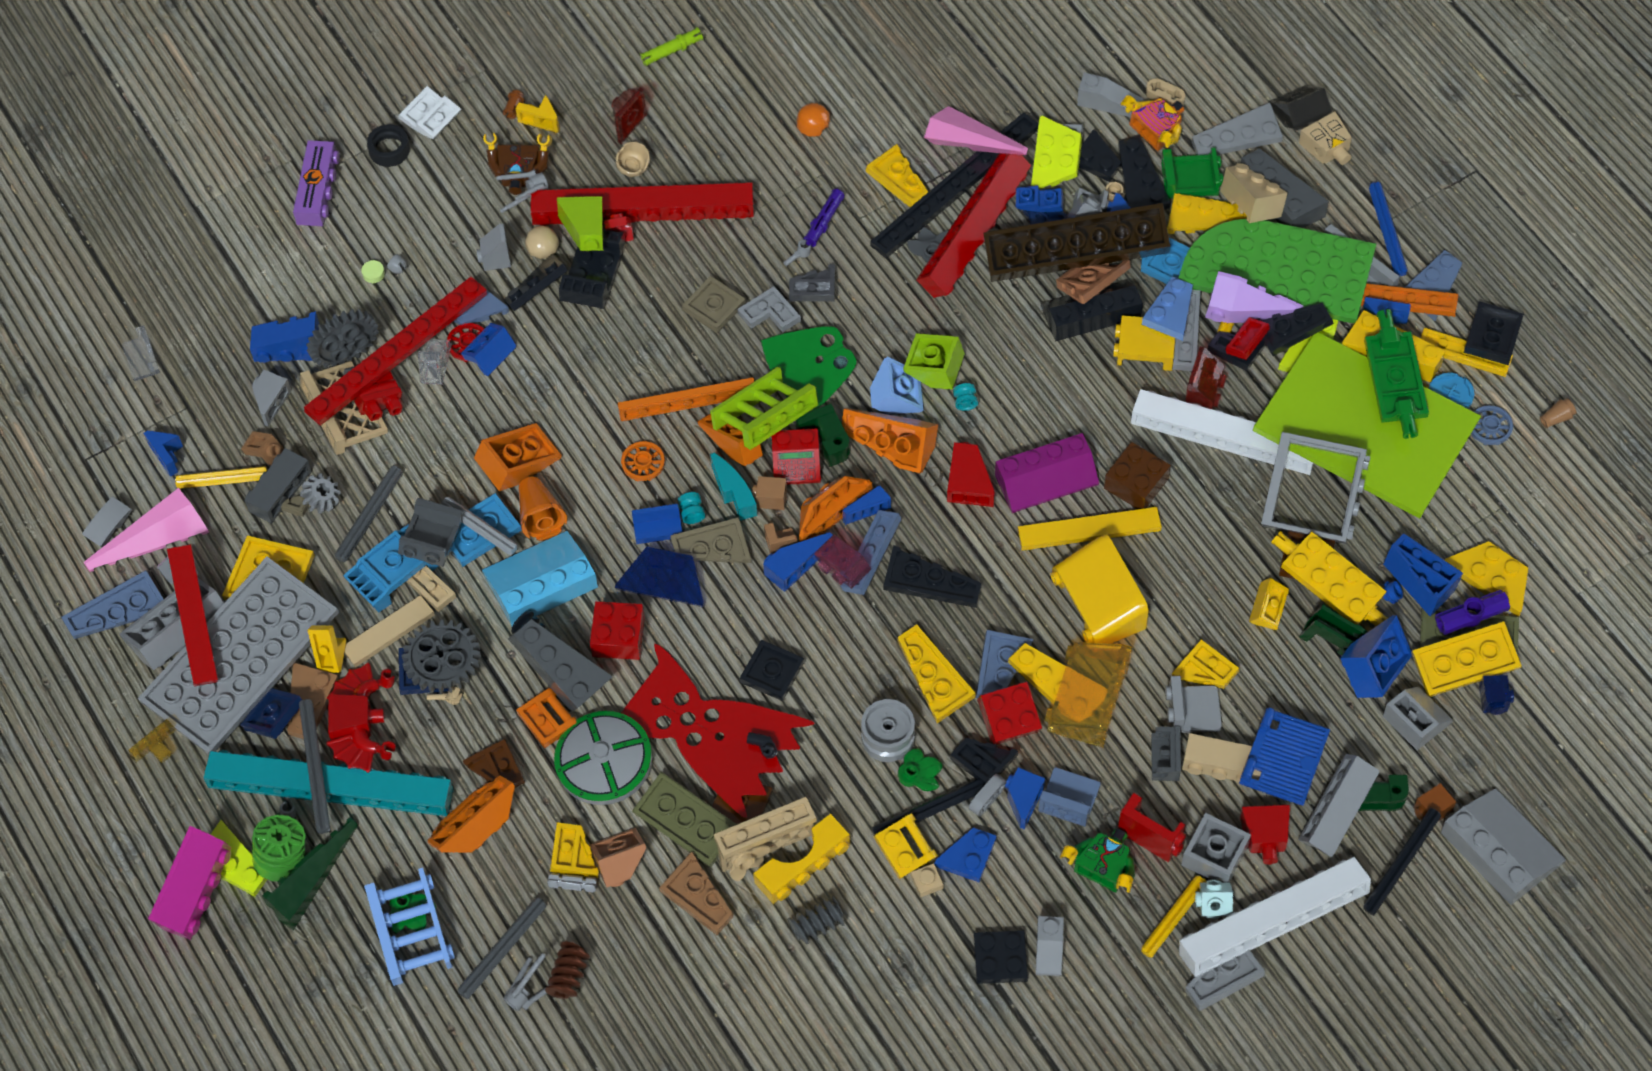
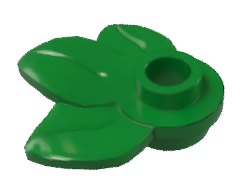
[897,748,943,791]
[390,893,437,934]

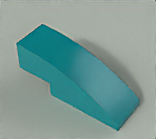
[710,453,757,521]

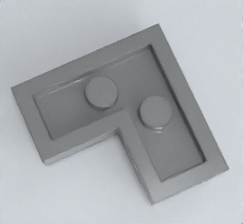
[737,286,801,332]

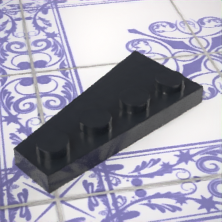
[883,545,982,608]

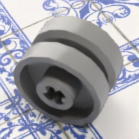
[861,699,915,762]

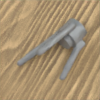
[496,170,548,213]
[503,953,547,1012]

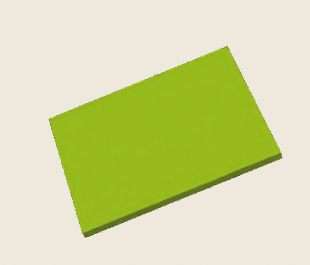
[1252,332,1481,519]

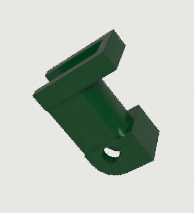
[795,404,850,467]
[1299,605,1368,655]
[1358,775,1409,811]

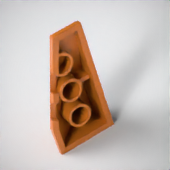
[842,408,938,473]

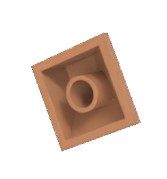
[589,828,646,887]

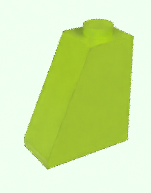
[557,196,603,251]

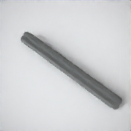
[299,699,331,834]

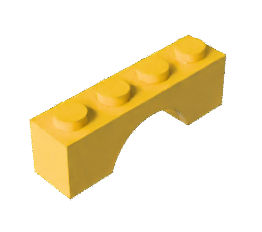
[753,813,850,904]

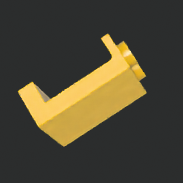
[1113,316,1175,371]

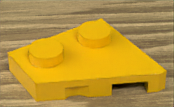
[1172,639,1239,689]
[550,822,599,878]

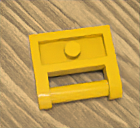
[874,813,938,880]

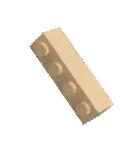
[1182,733,1262,783]

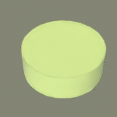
[361,260,385,283]

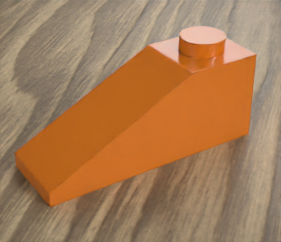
[698,414,763,466]

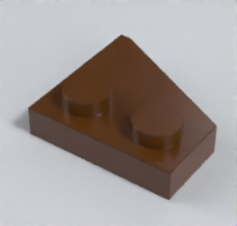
[463,739,526,788]

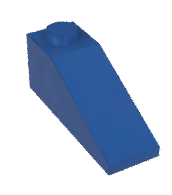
[763,532,834,592]

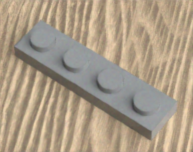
[1172,290,1201,371]

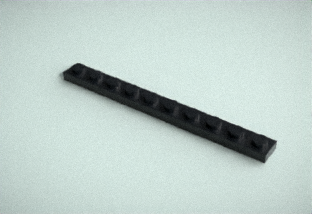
[870,112,1039,259]

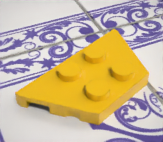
[1444,541,1528,617]

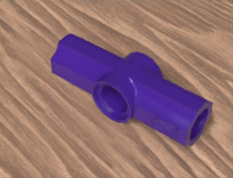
[1435,590,1510,635]

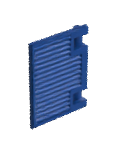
[1239,708,1330,806]

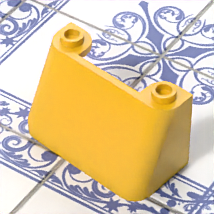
[1050,534,1148,651]

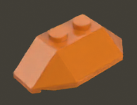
[799,476,872,542]
[427,775,515,853]

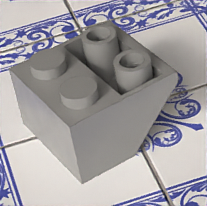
[1383,687,1453,751]

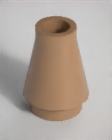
[1540,398,1576,428]

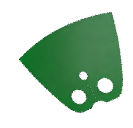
[761,326,857,413]

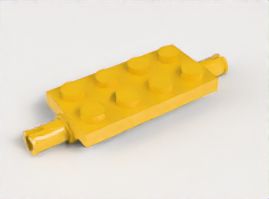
[1271,531,1388,626]

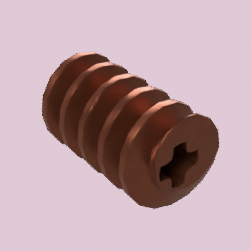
[545,941,590,999]

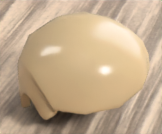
[616,142,650,178]
[525,225,559,259]

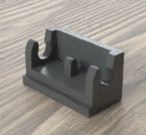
[1151,726,1181,781]

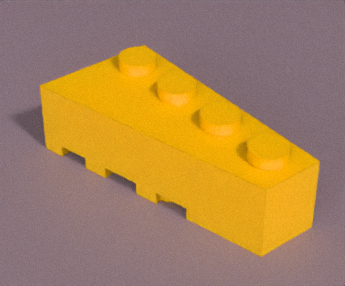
[1342,310,1446,382]

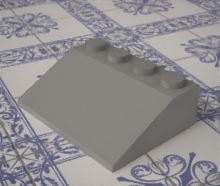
[1441,788,1566,905]

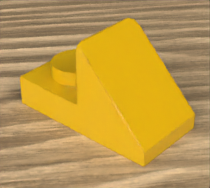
[516,95,560,133]
[307,625,346,673]

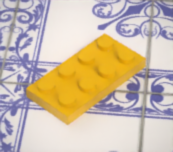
[1411,622,1522,697]

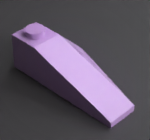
[1205,271,1303,323]

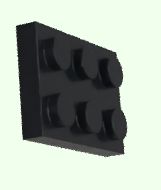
[1464,301,1524,365]

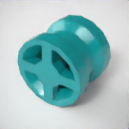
[953,383,978,411]

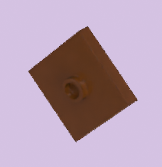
[712,784,773,825]

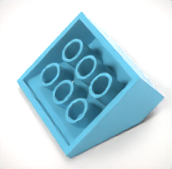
[482,531,598,626]

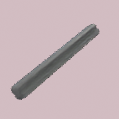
[335,465,402,563]
[457,897,546,999]

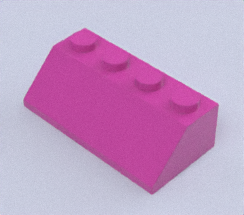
[148,826,232,940]

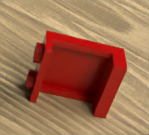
[1118,793,1186,863]

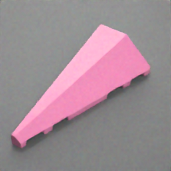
[924,107,1028,155]
[84,488,209,572]

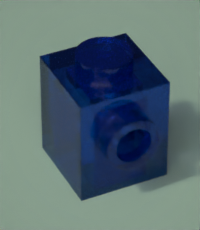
[1479,675,1514,715]

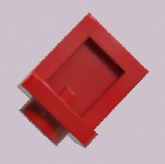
[604,214,634,242]

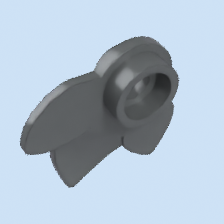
[908,227,948,263]

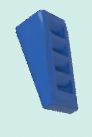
[843,486,891,525]

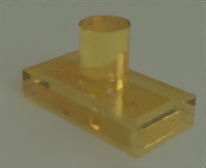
[128,719,174,763]

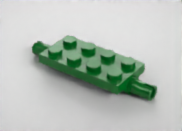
[1364,309,1429,439]

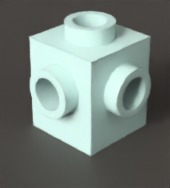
[1195,880,1233,919]

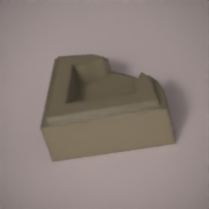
[281,495,309,517]

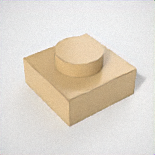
[911,864,944,898]

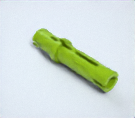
[640,27,703,66]

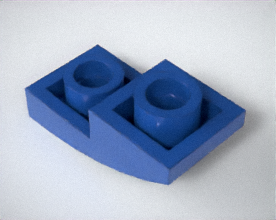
[1016,185,1063,212]

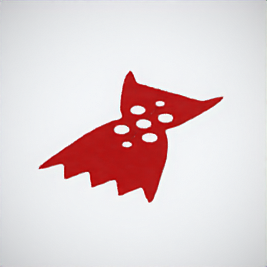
[621,644,815,818]

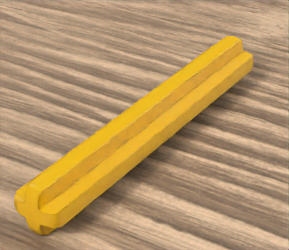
[175,466,268,489]
[1141,875,1207,958]

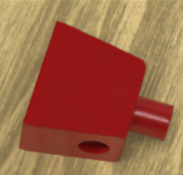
[1240,805,1290,865]

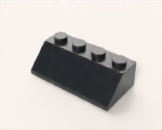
[1040,280,1143,342]

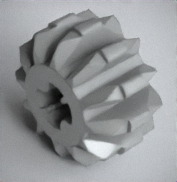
[300,473,341,514]

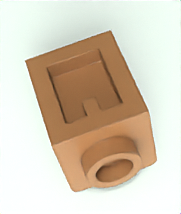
[241,431,284,465]

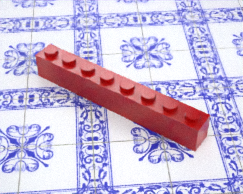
[916,153,1031,298]

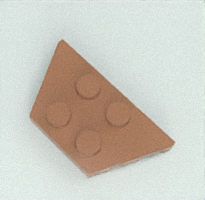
[1056,260,1130,304]

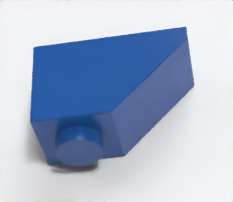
[1005,767,1045,830]

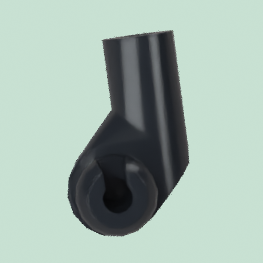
[747,732,777,759]

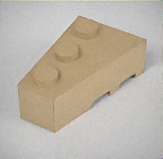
[1220,163,1287,223]

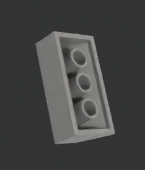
[119,578,224,671]

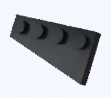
[1118,135,1171,210]

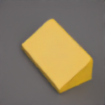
[1249,578,1289,630]

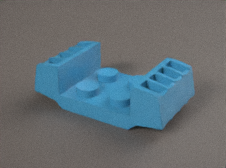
[343,524,438,612]

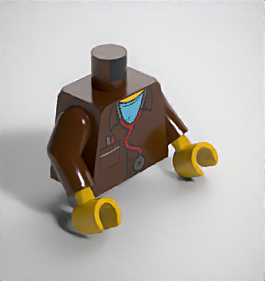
[483,133,552,195]

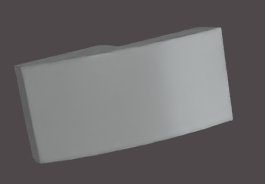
[82,496,132,547]

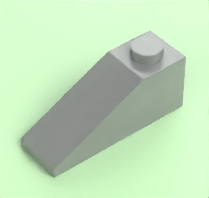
[1077,73,1146,117]

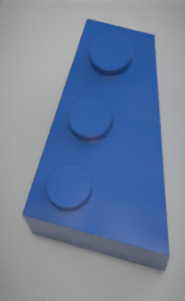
[250,312,319,363]
[1383,533,1463,617]

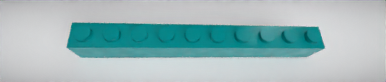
[203,750,454,816]

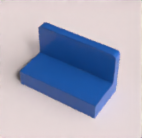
[461,323,516,376]
[632,504,682,544]

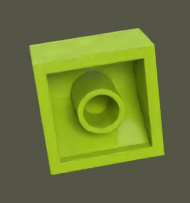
[903,333,965,390]

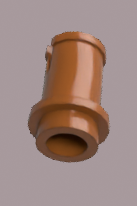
[503,90,525,119]

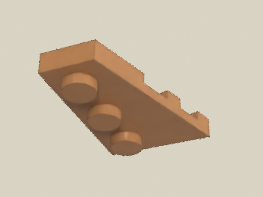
[287,663,339,739]
[659,852,733,935]

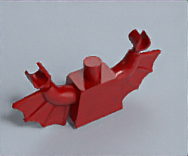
[326,662,396,773]

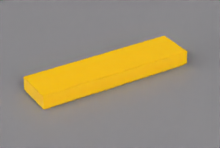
[1421,327,1513,377]

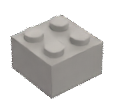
[1181,813,1251,883]

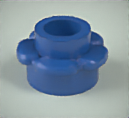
[1383,581,1403,604]

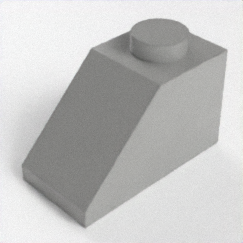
[476,223,511,271]
[252,370,291,427]
[1036,916,1064,976]

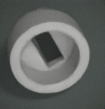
[387,254,407,274]

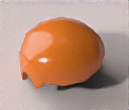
[796,103,830,136]

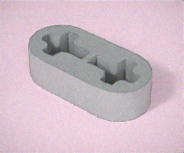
[969,774,1007,816]

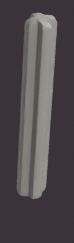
[441,497,518,555]

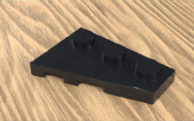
[504,254,568,312]
[1257,303,1334,356]

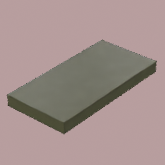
[1419,608,1519,655]
[632,772,737,868]

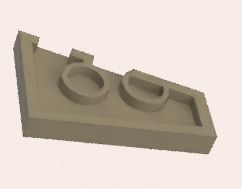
[670,517,751,563]

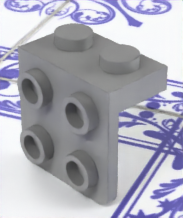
[1165,676,1222,733]

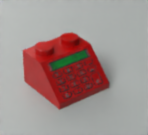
[772,429,821,485]

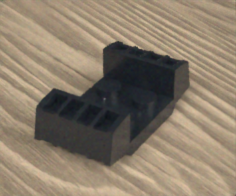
[559,229,626,309]

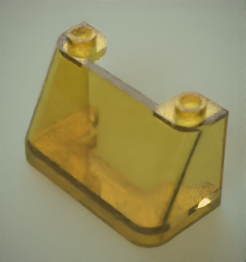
[1044,642,1133,748]

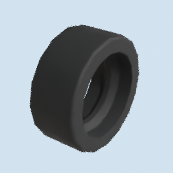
[367,124,410,167]

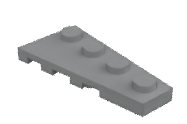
[1192,103,1283,155]

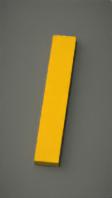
[1018,507,1162,551]

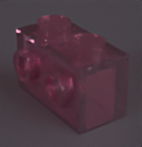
[814,535,871,589]

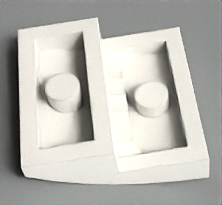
[399,86,461,139]

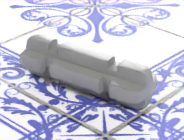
[548,873,597,892]

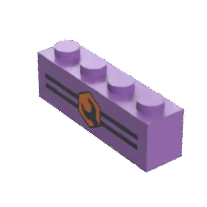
[293,140,340,226]

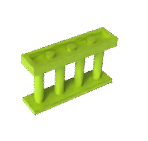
[710,367,818,450]

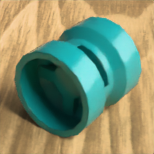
[678,492,705,524]

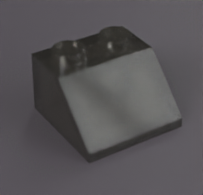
[1268,85,1332,131]

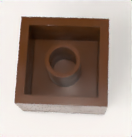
[1104,442,1171,509]

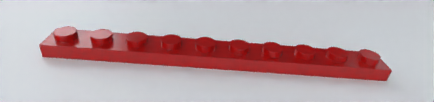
[304,277,487,426]

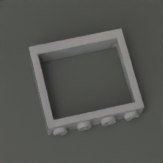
[1261,432,1370,544]

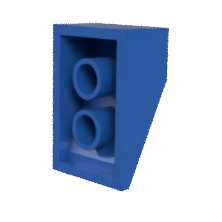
[1341,615,1412,698]

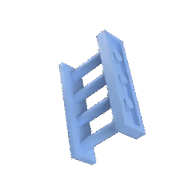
[364,868,455,986]

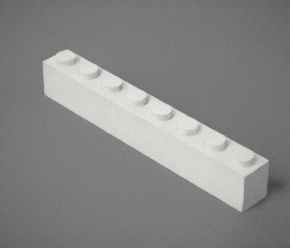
[1131,389,1314,475]
[1179,857,1371,977]

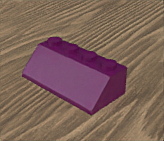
[995,433,1099,513]

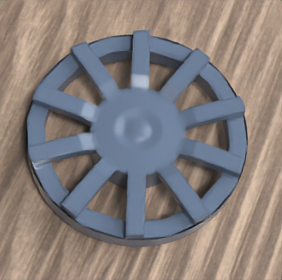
[1471,405,1513,446]

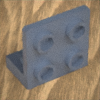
[1038,768,1101,827]

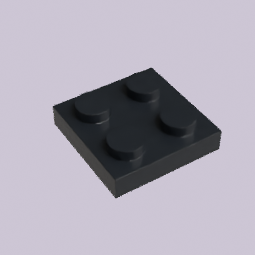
[739,640,805,701]
[974,930,1028,984]

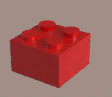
[590,601,645,660]
[977,682,1042,745]

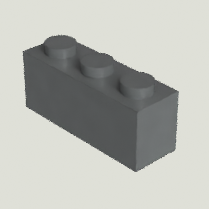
[245,448,312,524]

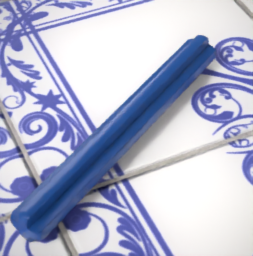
[1369,182,1407,276]

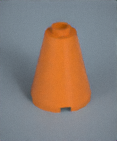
[519,477,567,541]

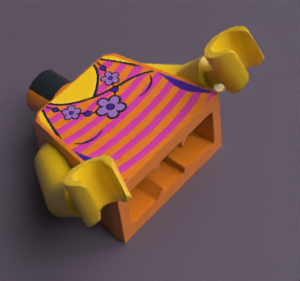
[1120,95,1184,151]

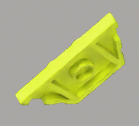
[1031,116,1082,189]

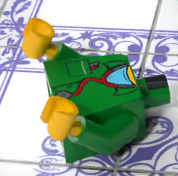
[1060,828,1135,893]

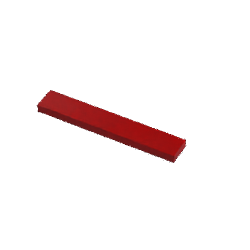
[167,544,218,687]

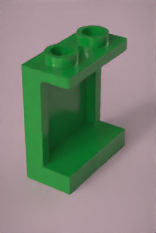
[1161,147,1223,198]

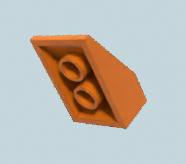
[474,423,562,491]

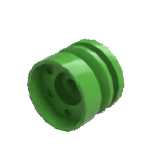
[252,814,306,881]

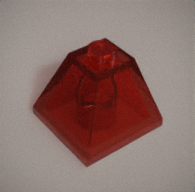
[611,87,647,144]

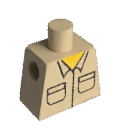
[1299,112,1351,165]

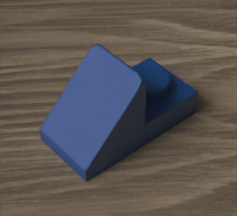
[1362,297,1411,324]
[143,431,183,477]

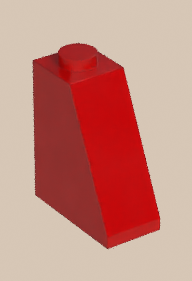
[947,442,995,507]

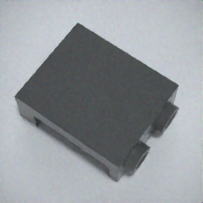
[398,498,463,567]

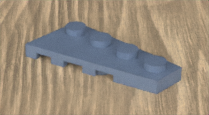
[61,570,163,639]

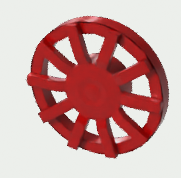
[447,323,484,362]

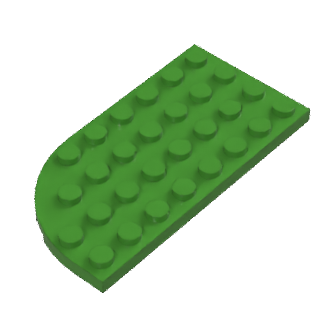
[1179,219,1376,324]

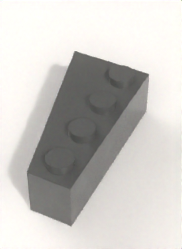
[1241,149,1329,228]
[508,619,613,712]

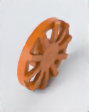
[621,441,665,482]

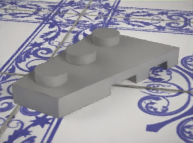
[1186,950,1265,1011]

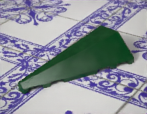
[262,817,358,931]

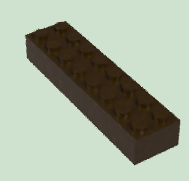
[983,203,1170,282]

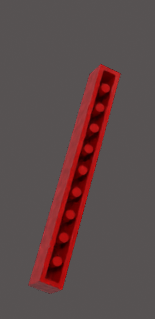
[531,183,754,226]

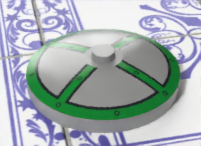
[554,711,653,805]

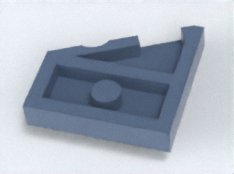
[454,290,509,325]

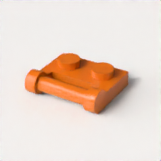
[516,688,577,749]

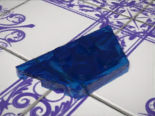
[615,547,705,607]

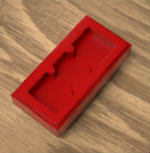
[1225,317,1270,360]

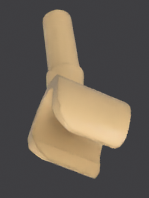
[427,686,462,705]

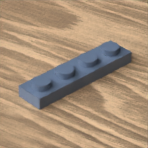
[841,510,902,595]

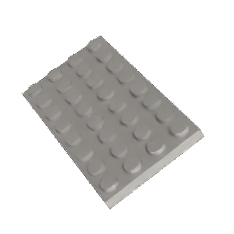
[138,557,339,755]

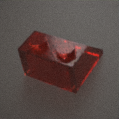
[1185,346,1227,410]

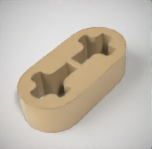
[1146,78,1185,105]

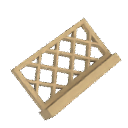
[300,361,388,455]
[713,797,817,872]

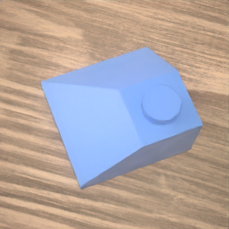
[870,357,924,415]

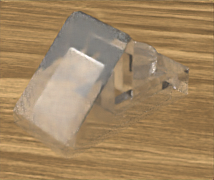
[418,339,452,385]

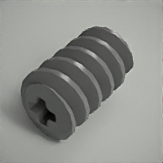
[788,895,845,945]

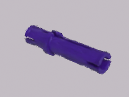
[803,189,845,247]

